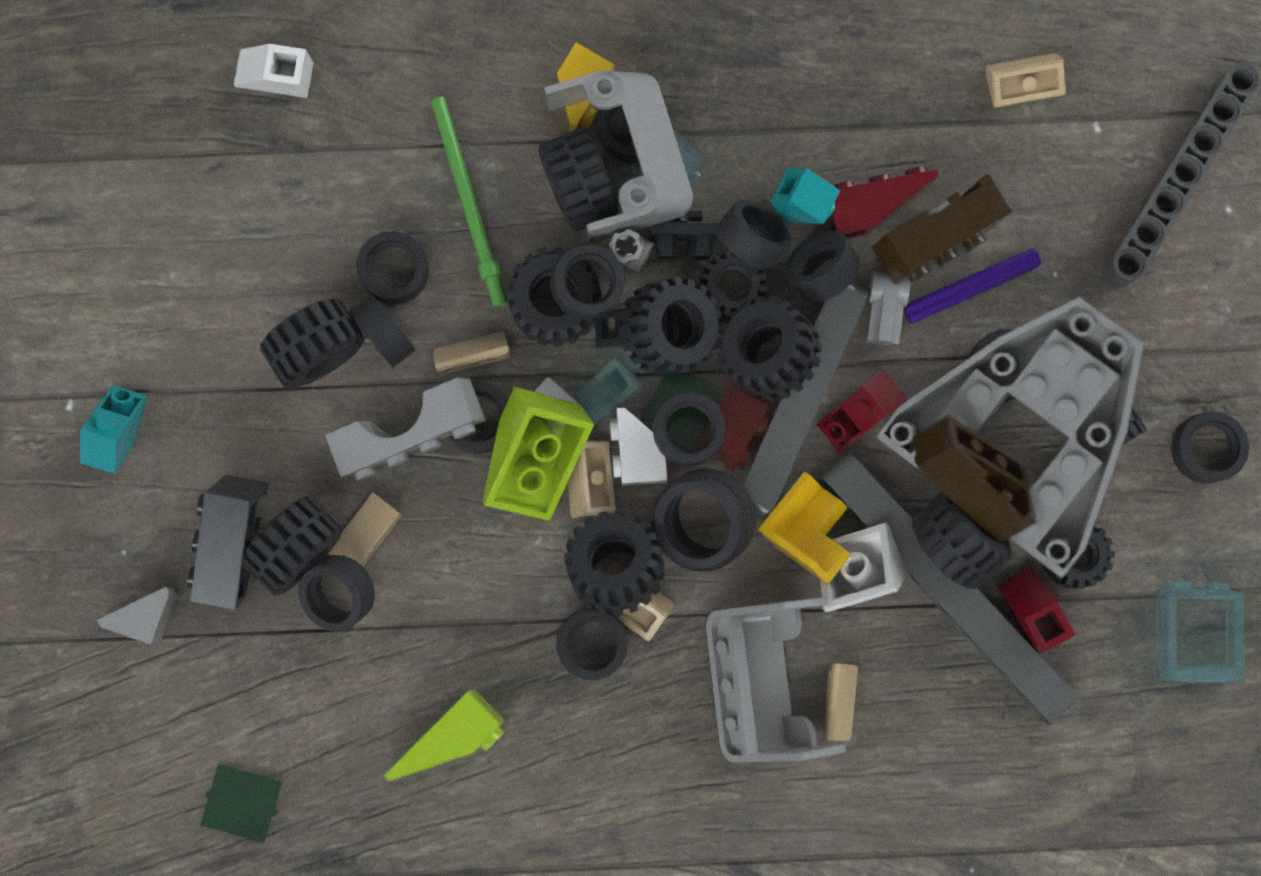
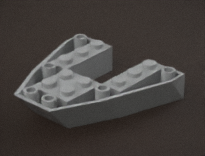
[877,297,1144,578]

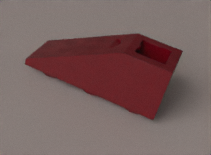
[829,166,939,239]

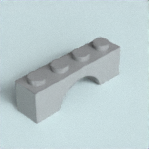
[325,378,486,481]

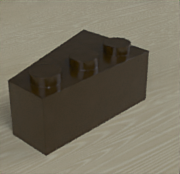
[872,173,1012,285]
[913,415,1036,544]

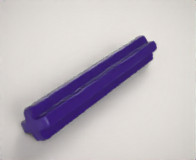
[903,248,1042,323]

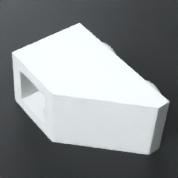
[234,44,313,98]
[610,408,667,486]

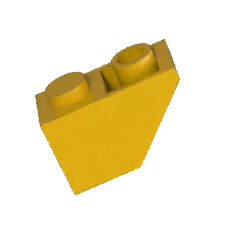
[557,42,614,131]

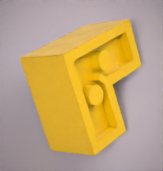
[758,472,851,585]

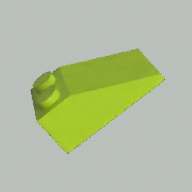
[482,386,594,521]
[384,689,506,781]

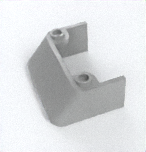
[544,70,693,244]
[706,597,846,763]

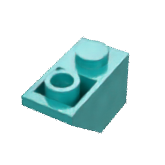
[771,168,840,224]
[80,385,148,474]

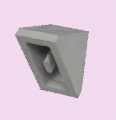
[97,586,178,645]

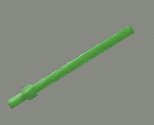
[431,97,507,308]

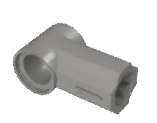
[608,229,654,273]
[866,270,911,346]

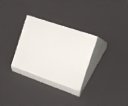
[820,523,908,612]

